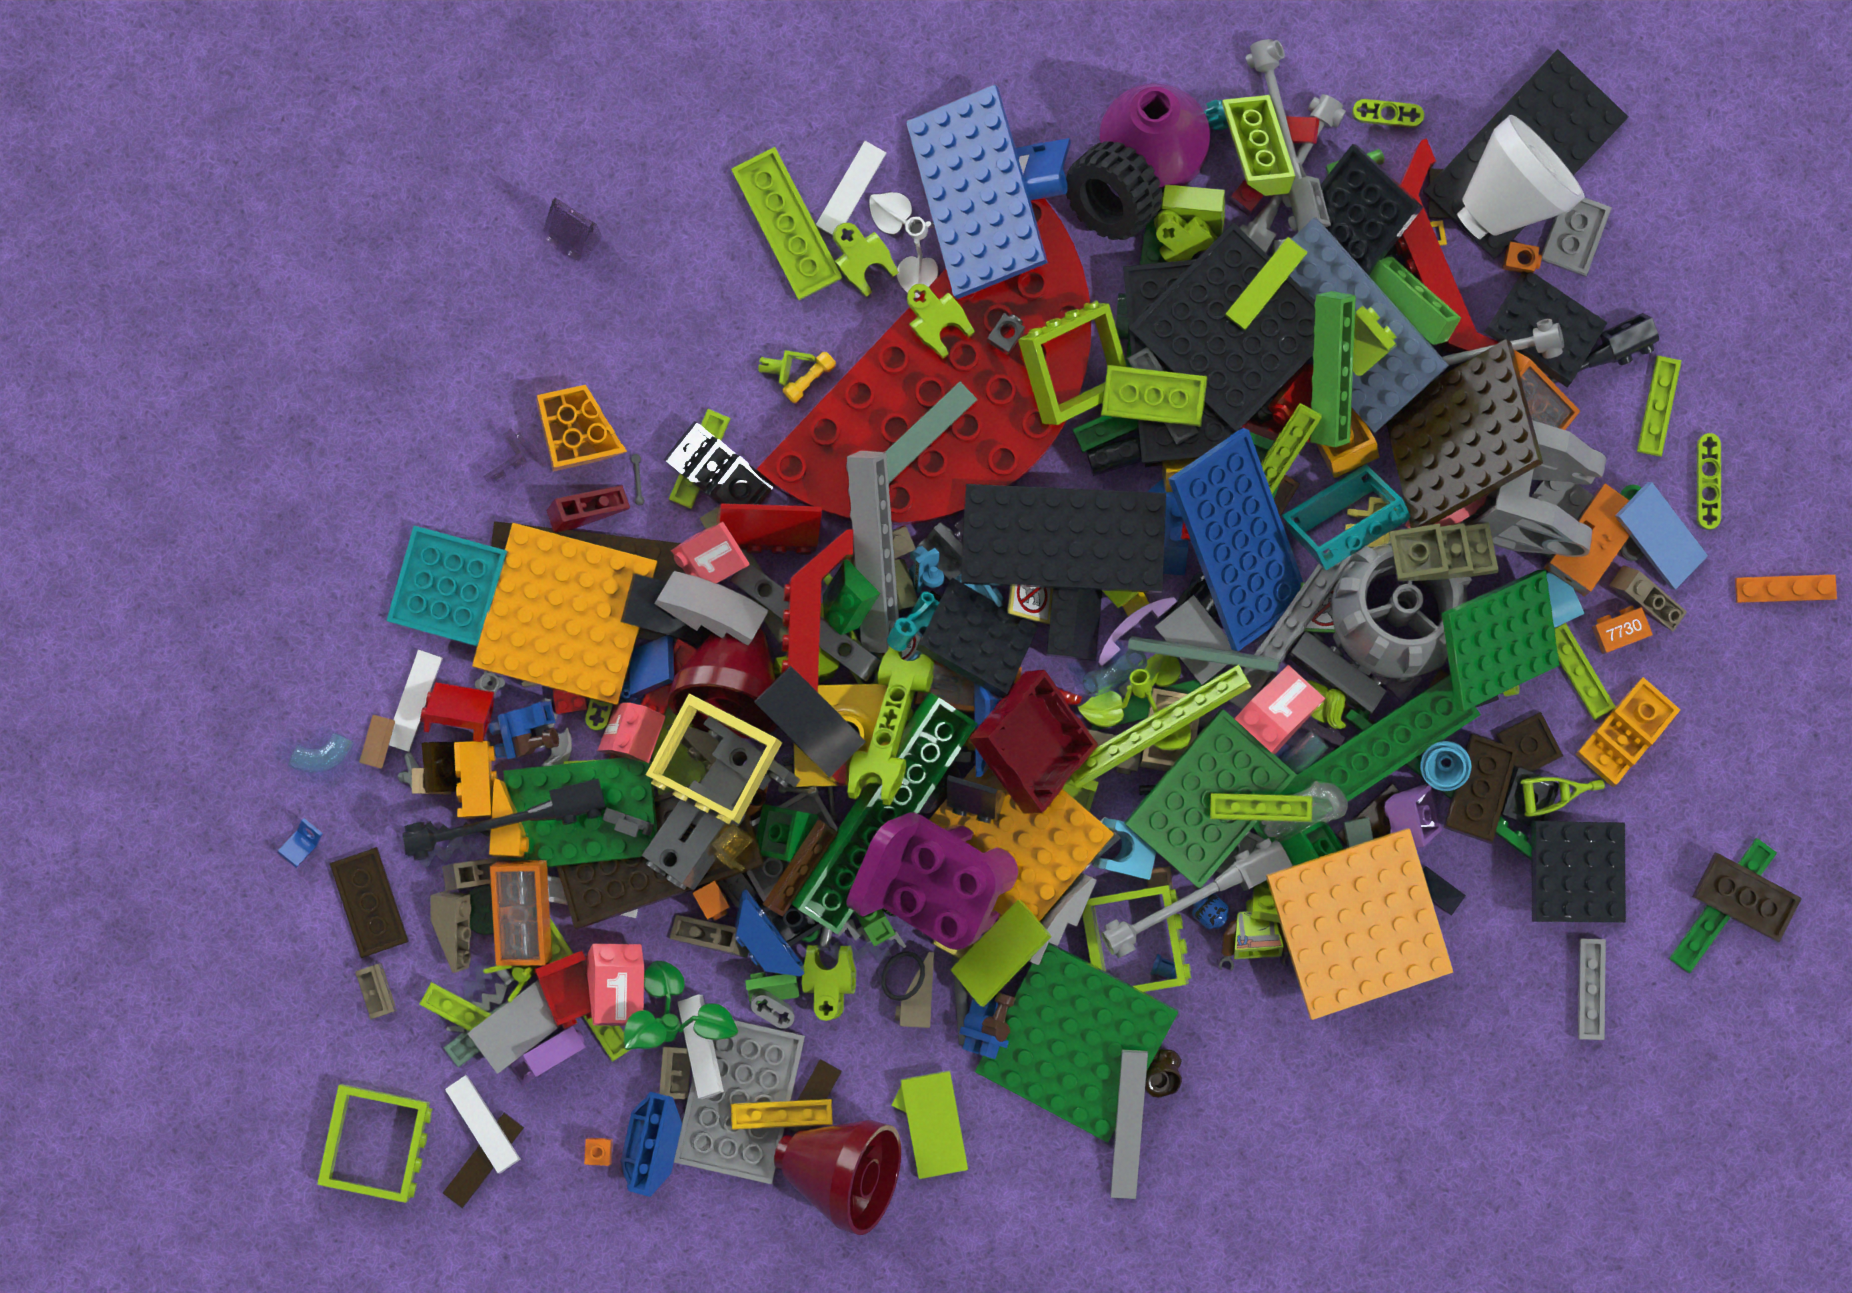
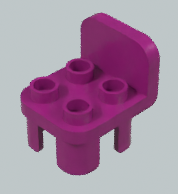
[847,813,1018,950]

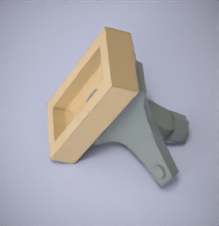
[398,753,451,795]

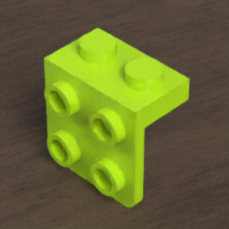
[1353,306,1397,376]

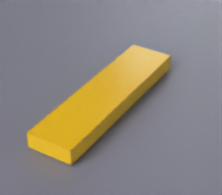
[731,1099,833,1129]

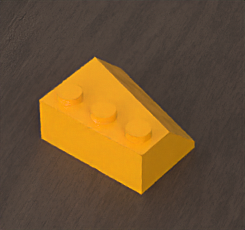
[536,385,627,472]
[454,741,498,819]

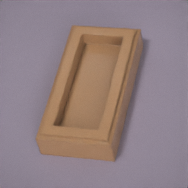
[359,715,395,769]

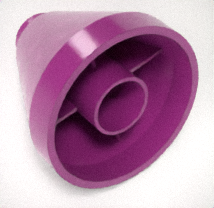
[1100,84,1210,194]

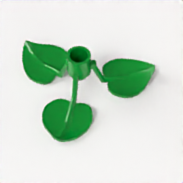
[624,961,738,1050]

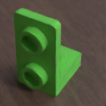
[855,909,896,947]

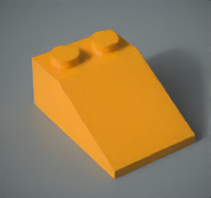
[1316,407,1379,478]

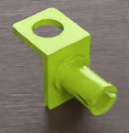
[758,350,816,387]

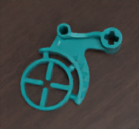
[887,592,939,651]

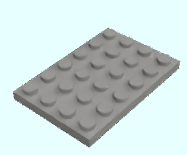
[674,1020,805,1184]

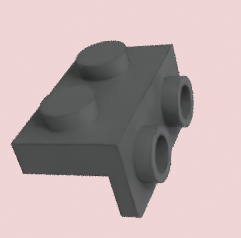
[916,522,963,582]

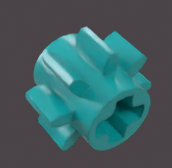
[1204,99,1229,131]

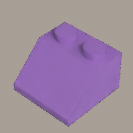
[1385,784,1442,847]

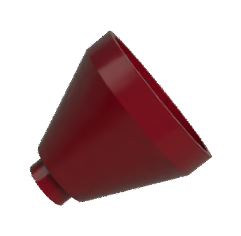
[668,624,777,739]
[774,1120,901,1235]

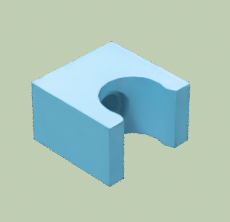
[1093,818,1156,880]

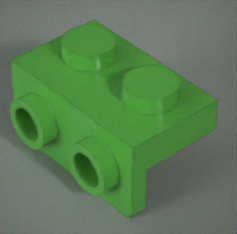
[745,972,799,1004]

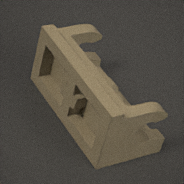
[355,963,397,1020]
[659,1046,691,1099]

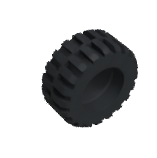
[1066,141,1162,240]

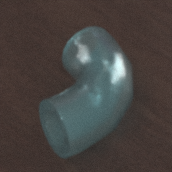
[1082,649,1147,697]
[1281,730,1329,774]
[288,732,355,774]

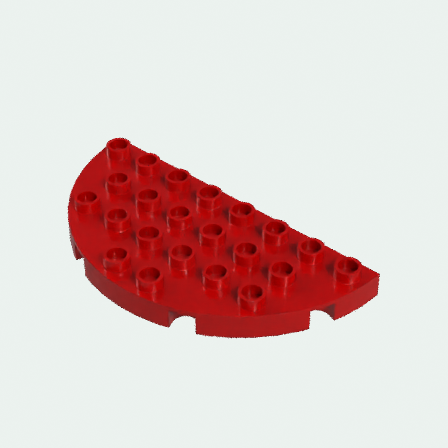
[756,198,1092,525]

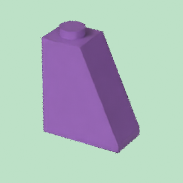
[510,1026,586,1086]

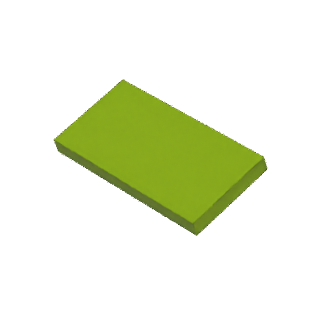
[1101,365,1207,427]
[950,900,1052,1007]
[901,1070,968,1179]

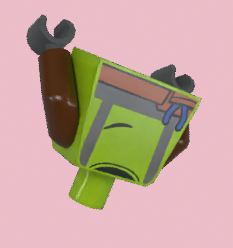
[1219,899,1291,971]

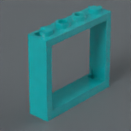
[1282,464,1411,570]

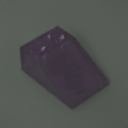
[543,197,603,262]

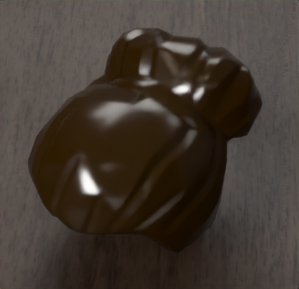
[1145,1049,1182,1098]

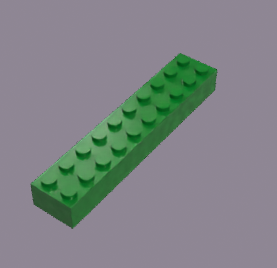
[792,691,978,934]

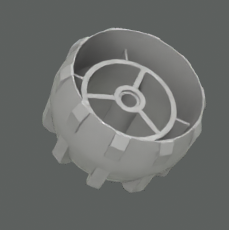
[1330,540,1471,682]

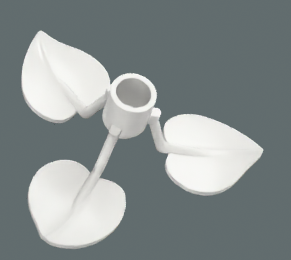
[870,192,938,299]

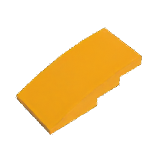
[1575,677,1680,787]

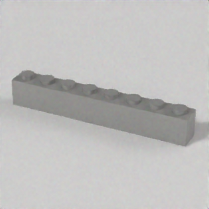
[846,451,899,653]

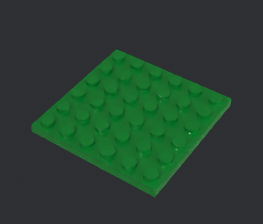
[975,942,1179,1143]

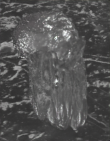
[1261,781,1348,842]

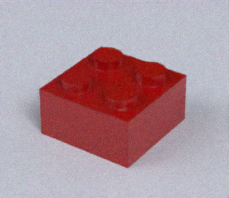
[552,688,588,715]

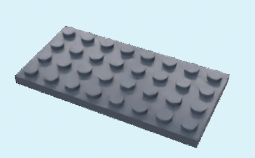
[1290,217,1449,433]

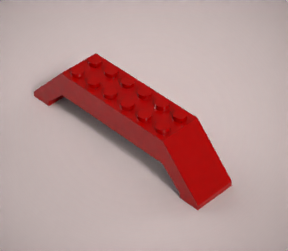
[1394,138,1499,354]
[781,529,853,786]

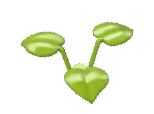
[1078,654,1191,750]

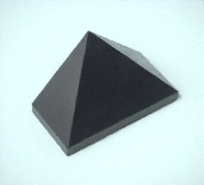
[1423,866,1466,916]

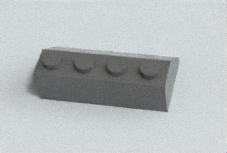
[1286,631,1386,715]

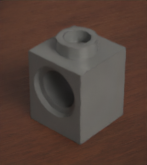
[987,313,1025,356]

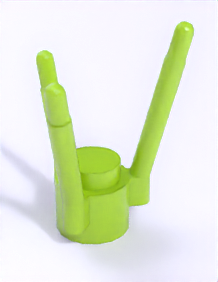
[483,965,537,1003]

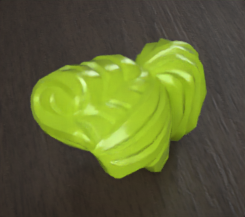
[1307,680,1346,729]

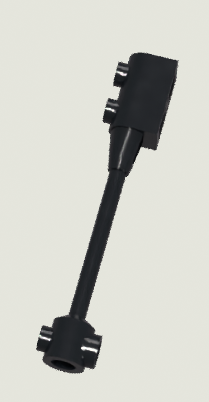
[1547,313,1659,384]
[1086,393,1277,476]
[402,779,606,861]

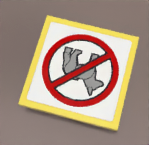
[1008,586,1053,624]

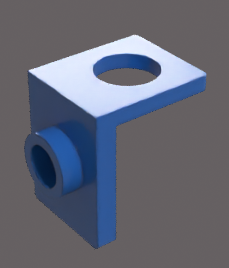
[277,818,323,868]

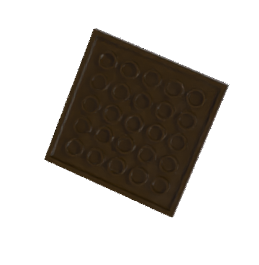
[1386,339,1543,528]

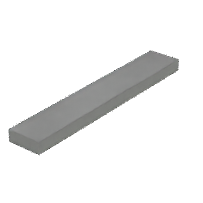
[1110,1050,1148,1199]

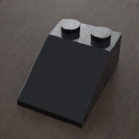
[947,775,1006,824]

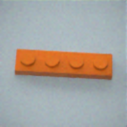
[1735,575,1837,603]

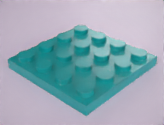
[386,526,508,646]

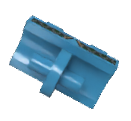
[909,546,944,593]

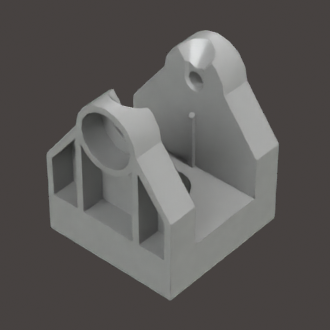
[1461,420,1606,557]

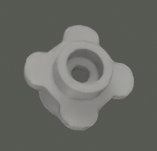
[475,671,505,697]

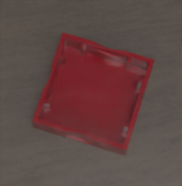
[969,670,1098,814]

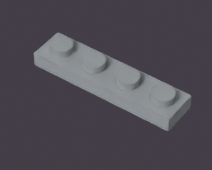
[1578,939,1606,1040]

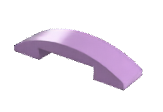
[1098,597,1177,667]

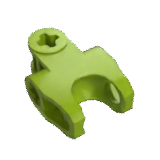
[1154,209,1218,262]
[833,223,899,297]
[907,284,975,359]
[802,945,856,1021]

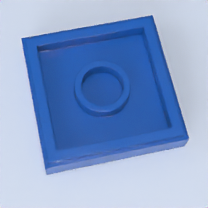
[630,635,674,698]

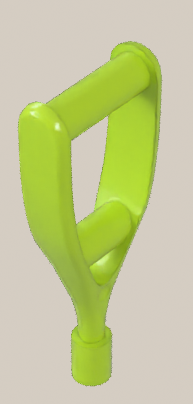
[1521,777,1605,816]

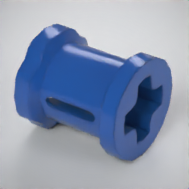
[1150,954,1177,979]

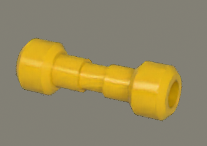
[783,352,836,403]

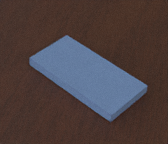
[1615,482,1708,590]

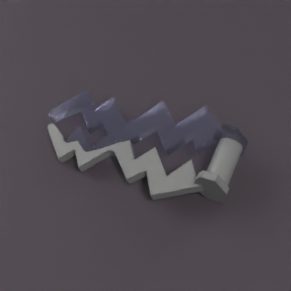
[818,919,906,966]
[439,962,514,1032]

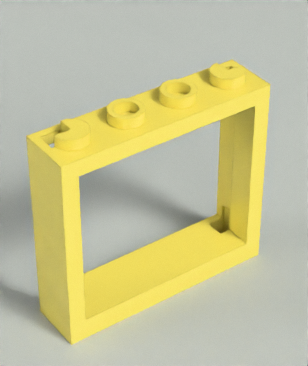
[646,694,782,824]

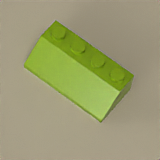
[1222,95,1295,196]

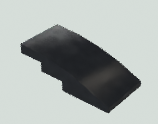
[663,421,774,505]
[621,573,712,645]
[754,666,866,778]

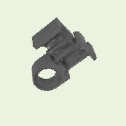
[602,808,655,837]

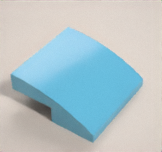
[1546,572,1584,628]

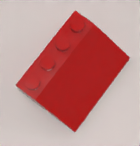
[716,504,822,555]

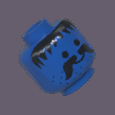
[1192,893,1229,929]

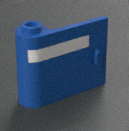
[1016,138,1071,201]

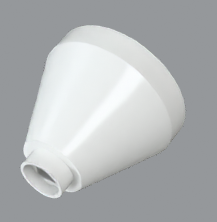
[1457,115,1585,239]

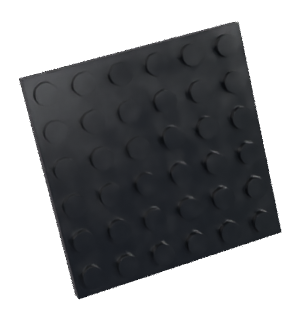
[1128,223,1315,433]

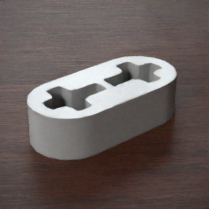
[751,990,794,1028]

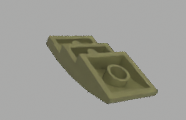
[1389,522,1498,581]

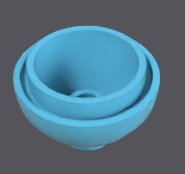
[1420,741,1471,791]

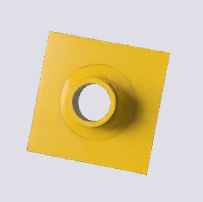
[794,684,890,787]

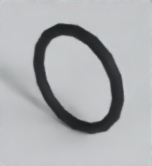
[881,951,925,1001]

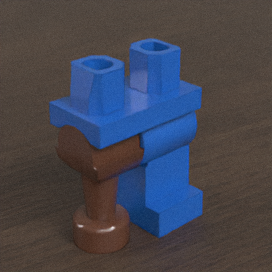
[489,701,559,759]
[959,993,1016,1059]

